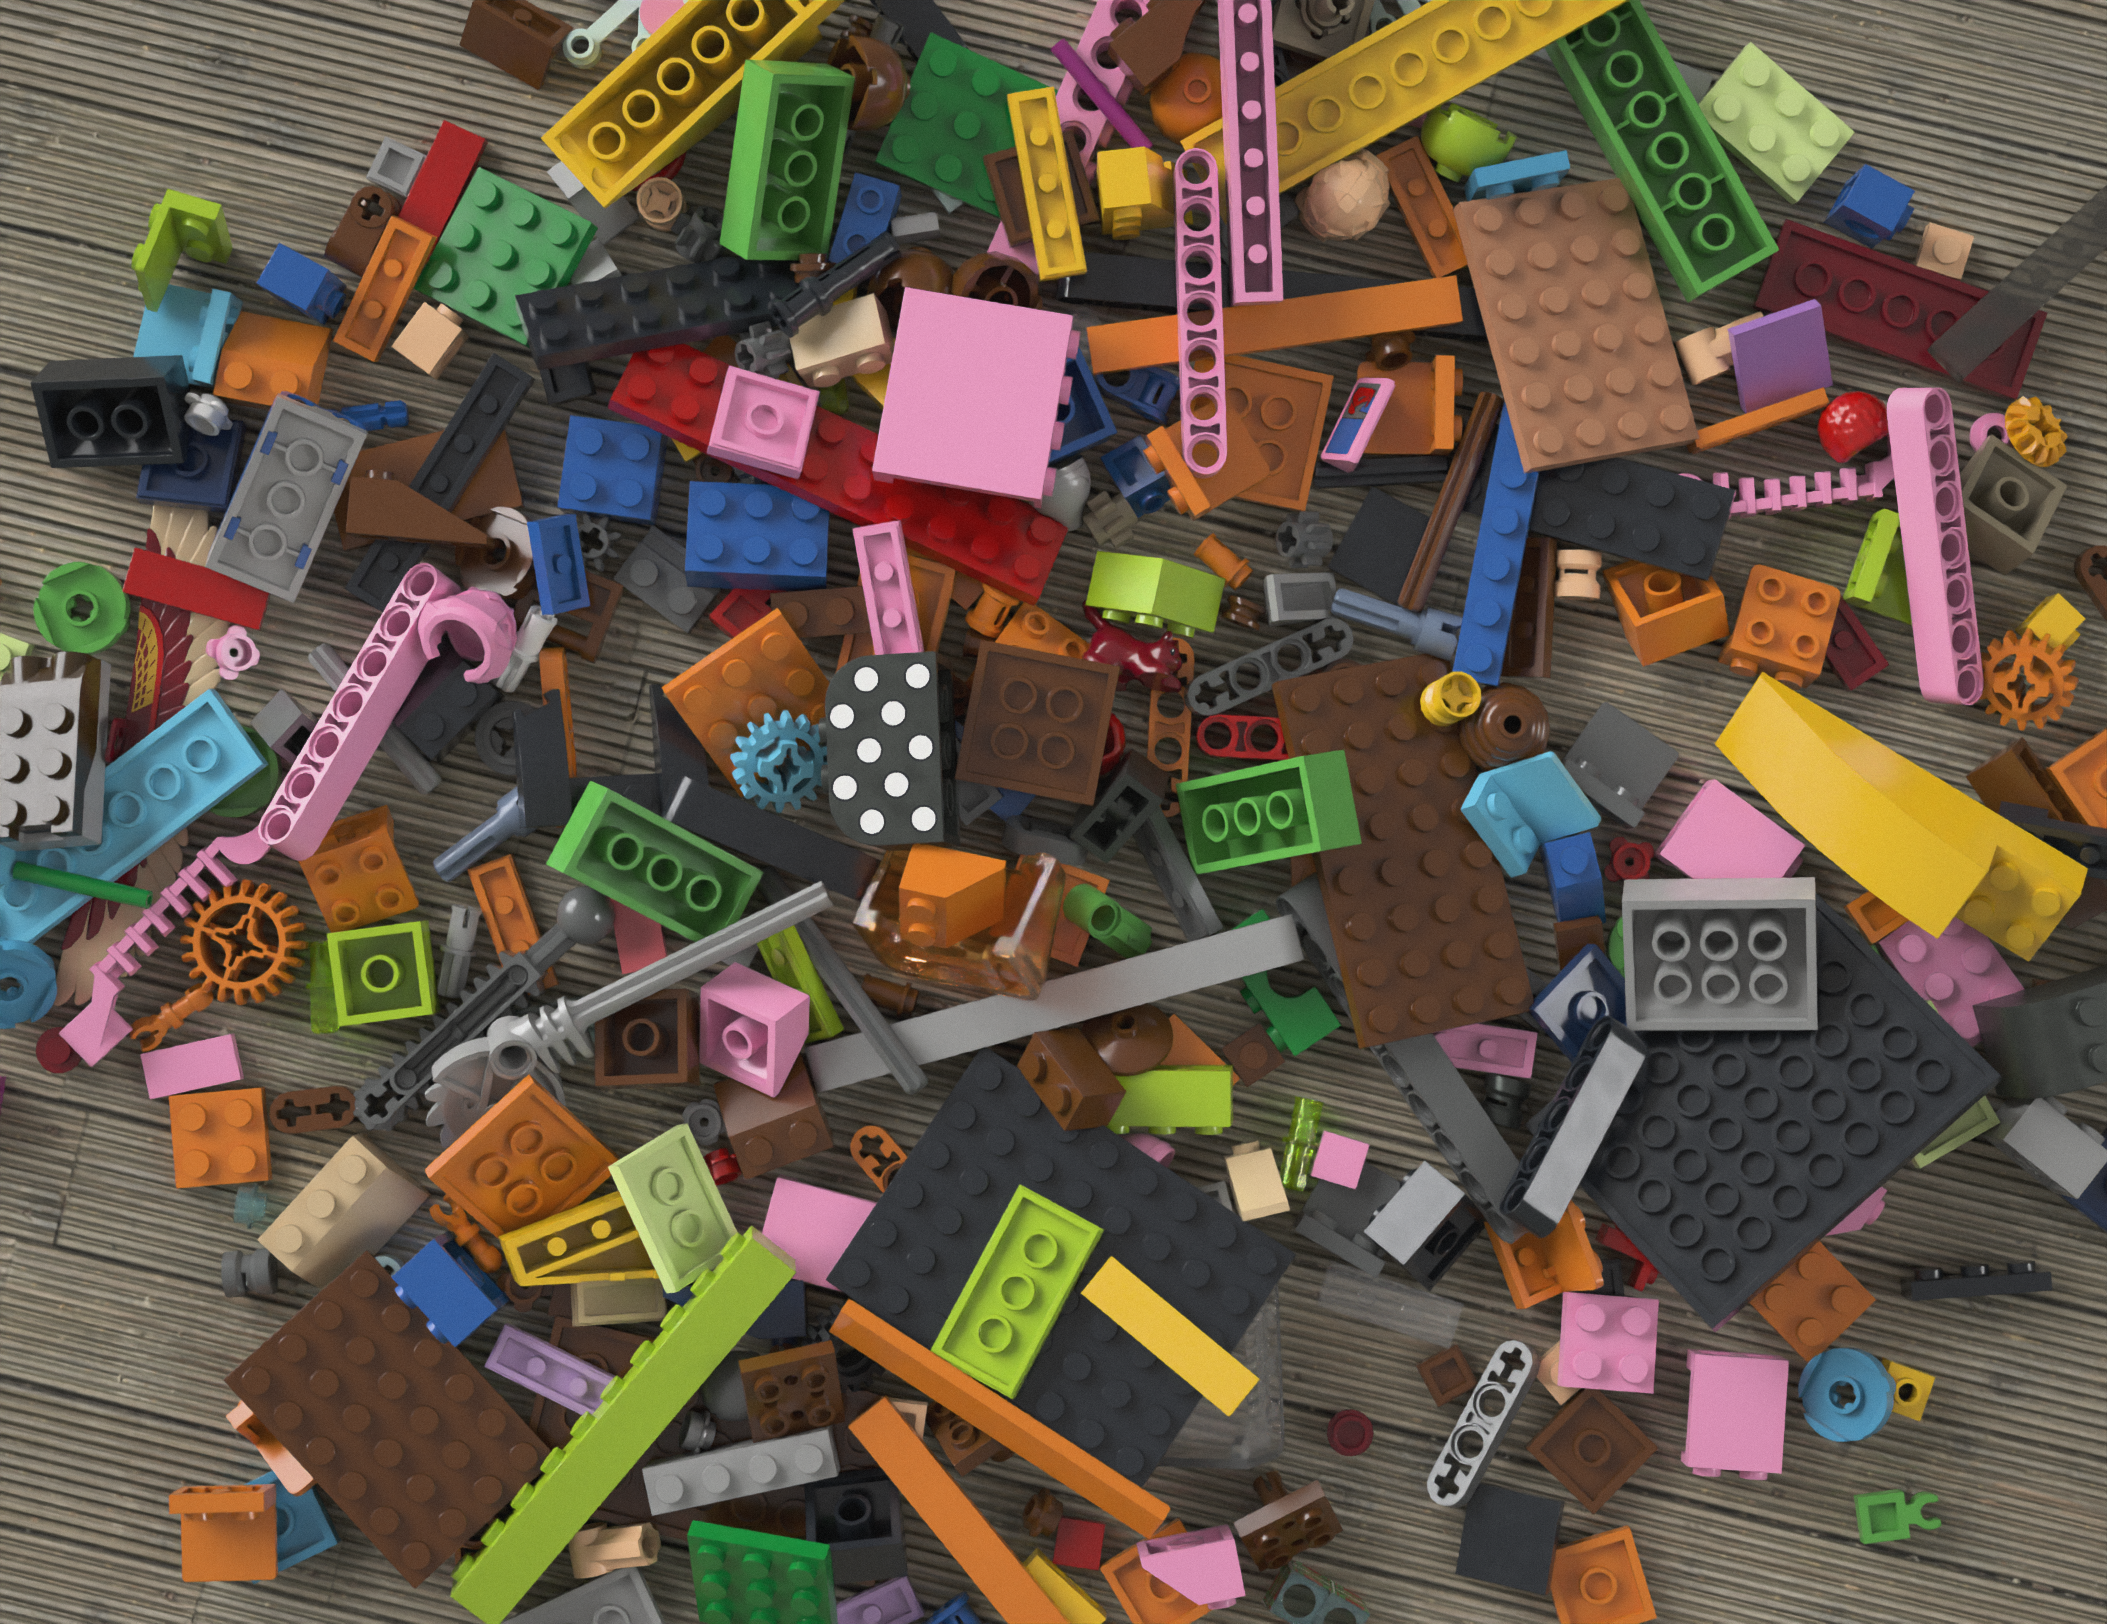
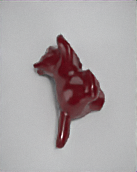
[1082,600,1182,693]

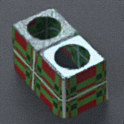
[1262,1560,1370,1624]

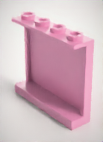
[872,287,1081,508]

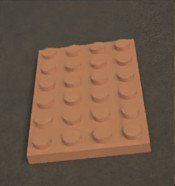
[1453,178,1699,474]

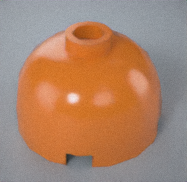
[1149,52,1222,147]

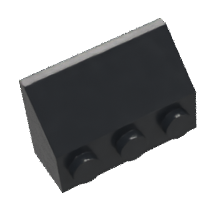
[30,355,191,468]

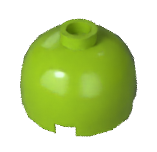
[1421,102,1517,182]

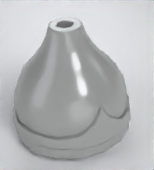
[1028,455,1091,532]

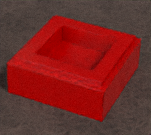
[1052,1515,1106,1571]

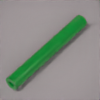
[13,861,153,909]

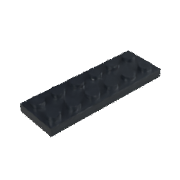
[515,255,800,370]
[1451,416,1736,582]

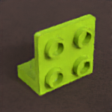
[131,189,233,312]
[1843,508,1912,626]

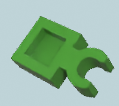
[1854,1489,1942,1544]

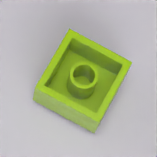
[327,920,441,1027]

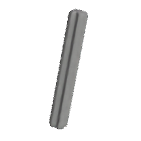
[308,643,442,795]

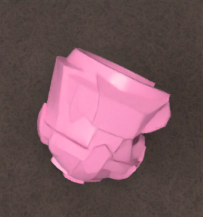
[418,587,517,684]

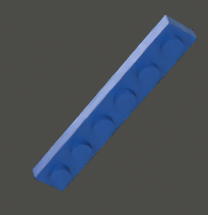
[1453,403,1540,687]

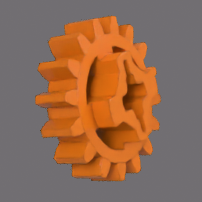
[1979,628,2079,731]

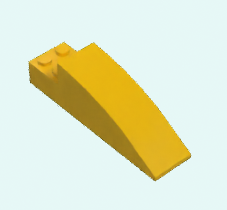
[541,0,845,208]
[1715,672,2088,962]

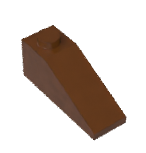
[346,470,495,549]

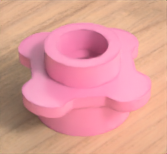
[206,625,260,680]

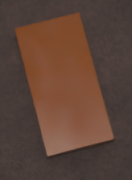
[334,427,525,552]

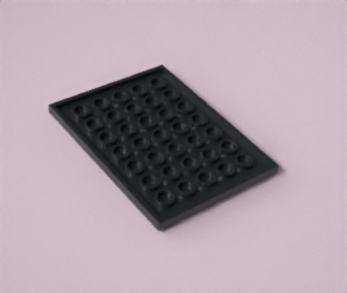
[1524,893,2001,1333]
[826,1047,1296,1489]

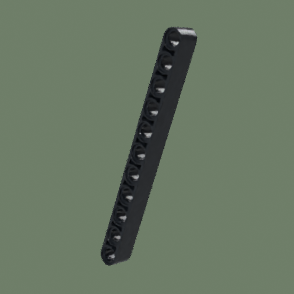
[1056,252,1489,343]

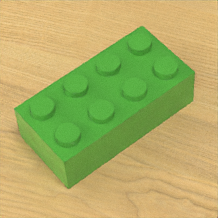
[720,59,855,260]
[1176,750,1362,875]
[546,781,764,942]

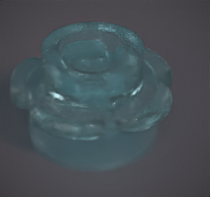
[234,1183,268,1229]

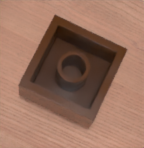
[595,988,700,1090]

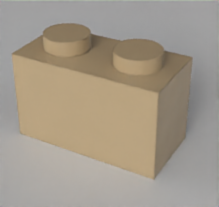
[789,293,894,388]

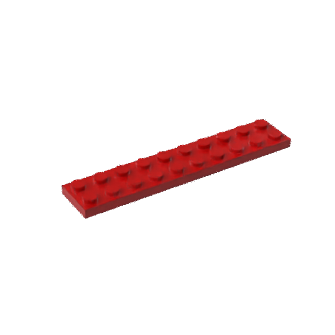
[608,343,1069,606]

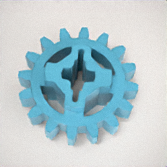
[730,710,828,813]

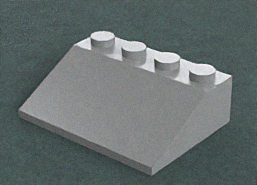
[1622,877,1818,1031]

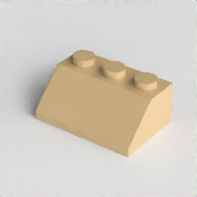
[257,1132,431,1290]

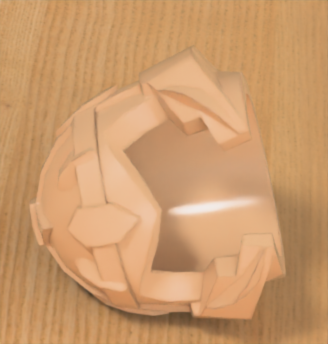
[1295,148,1391,242]

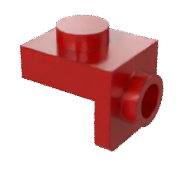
[1595,1223,1659,1292]

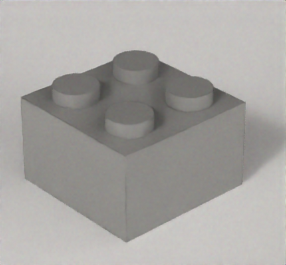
[1980,1096,2107,1199]

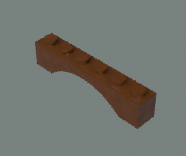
[1108,0,1207,96]

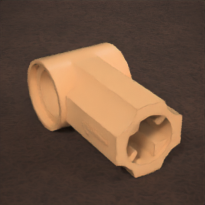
[1675,311,1764,386]
[568,1522,661,1579]

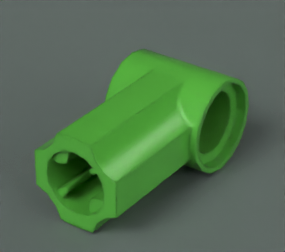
[1063,883,1152,959]

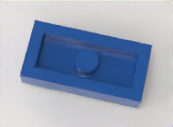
[527,514,590,615]

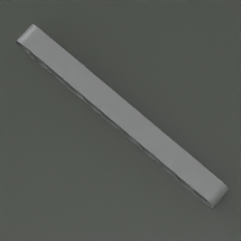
[804,914,1305,1093]

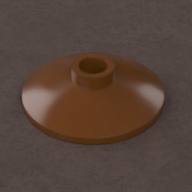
[1081,1003,1173,1076]

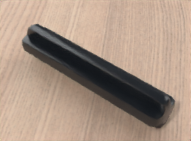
[1313,455,1450,489]

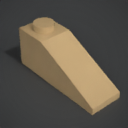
[1223,1140,1290,1221]

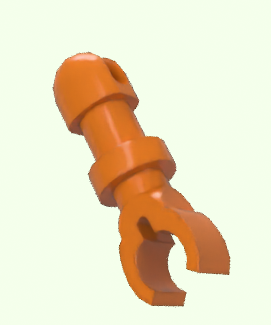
[129,983,214,1052]
[429,1194,503,1273]

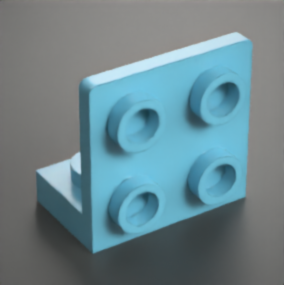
[133,284,243,389]
[1460,751,1601,878]

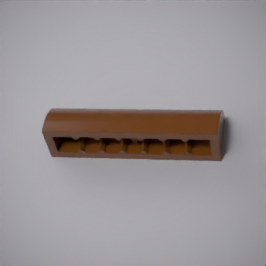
[1966,737,2107,930]

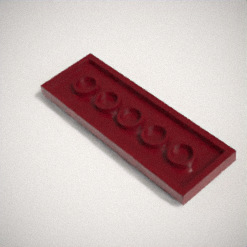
[1752,219,2048,402]

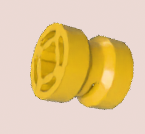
[1420,671,1481,726]

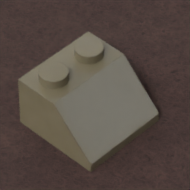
[1960,434,2067,576]

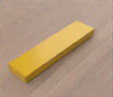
[1007,86,1087,282]
[1081,1256,1260,1417]

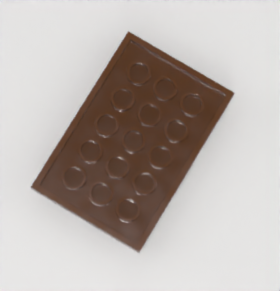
[223,1250,551,1589]

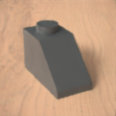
[250,689,319,765]

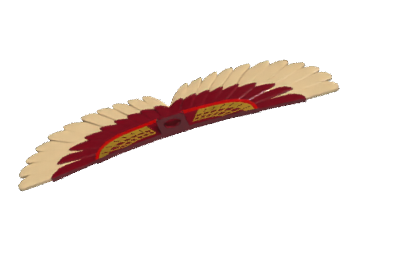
[53,505,230,1006]

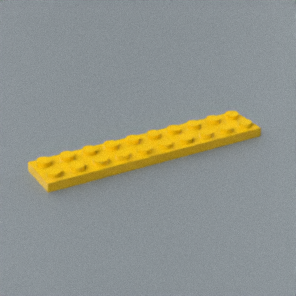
[1180,0,1629,225]

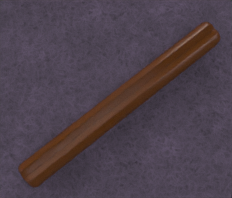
[1398,391,1504,613]

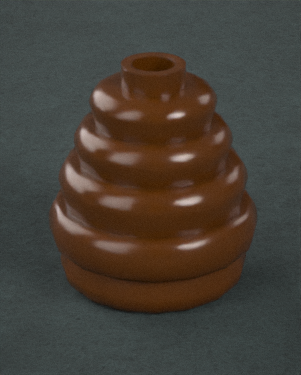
[1457,682,1550,771]

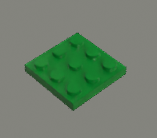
[874,32,1058,220]
[414,167,598,349]
[687,1520,838,1624]

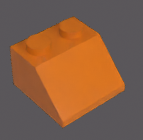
[213,311,333,411]
[1602,560,1730,667]
[899,844,1006,948]

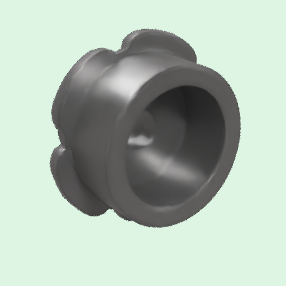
[682,1099,726,1145]
[678,1410,716,1455]

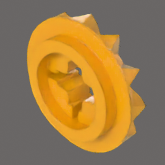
[2005,396,2068,467]

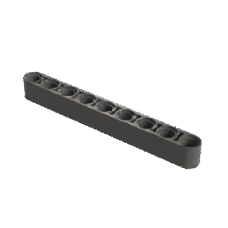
[1276,872,1528,1244]

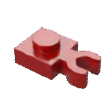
[709,588,788,639]

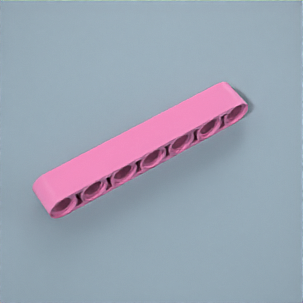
[1173,148,1227,479]
[1887,388,1984,705]
[259,563,462,861]

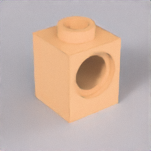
[391,302,469,381]

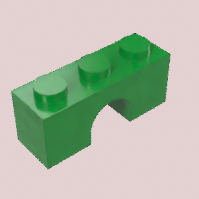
[1228,909,1341,1056]

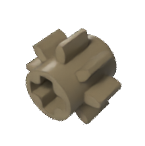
[1082,490,1139,550]

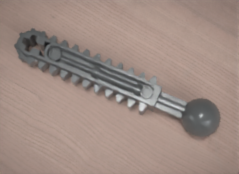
[353,885,615,1132]

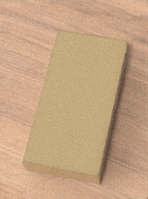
[570,1278,667,1326]

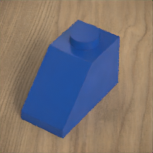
[1539,832,1606,924]

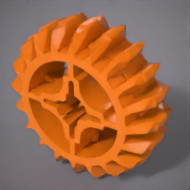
[180,879,308,1005]

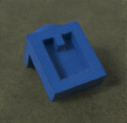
[1100,435,1171,518]

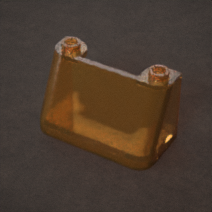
[852,850,1066,1001]

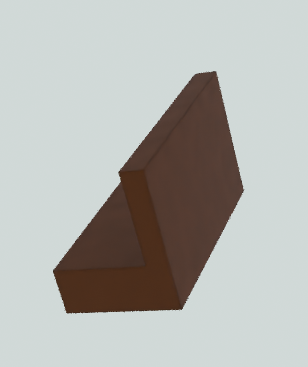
[459,0,573,90]

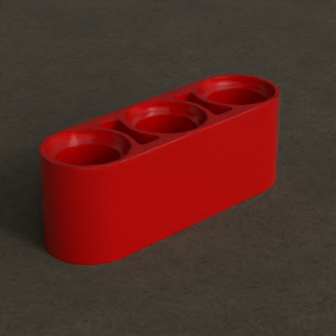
[1195,714,1289,762]

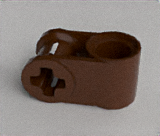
[324,186,401,278]

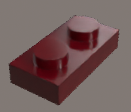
[1824,594,1889,692]

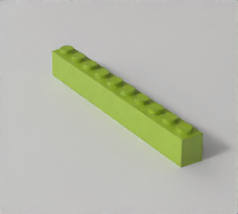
[450,1225,796,1624]

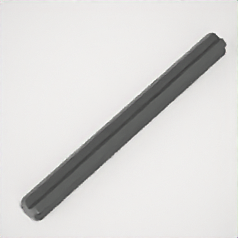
[757,866,928,1095]

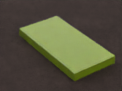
[930,1184,1104,1399]

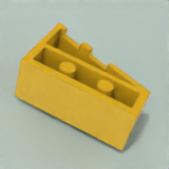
[1096,147,1193,240]
[498,1190,659,1286]

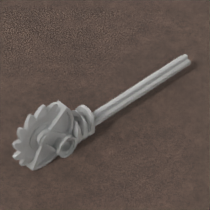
[425,881,834,1148]

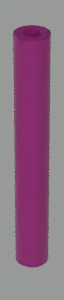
[1050,38,1154,150]

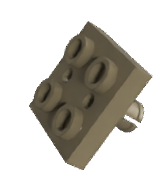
[1272,0,1375,61]

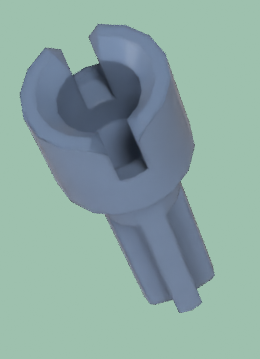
[1331,588,1463,661]
[433,786,538,882]

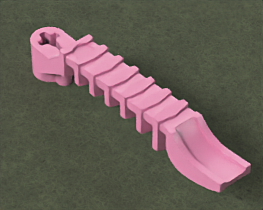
[1679,436,1894,519]
[59,825,272,1067]

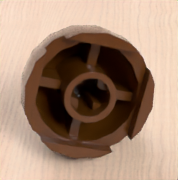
[827,36,910,131]
[866,247,954,330]
[950,251,1042,310]

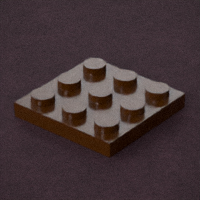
[955,640,1120,806]

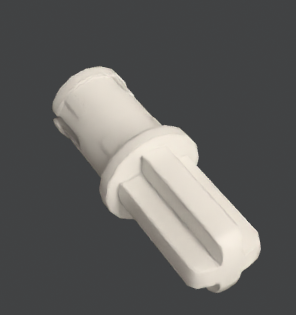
[493,605,557,693]

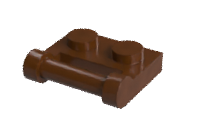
[513,570,625,664]

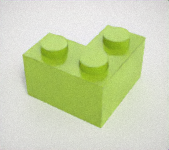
[1086,551,1225,638]

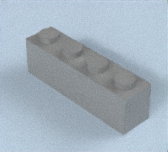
[642,1425,841,1516]

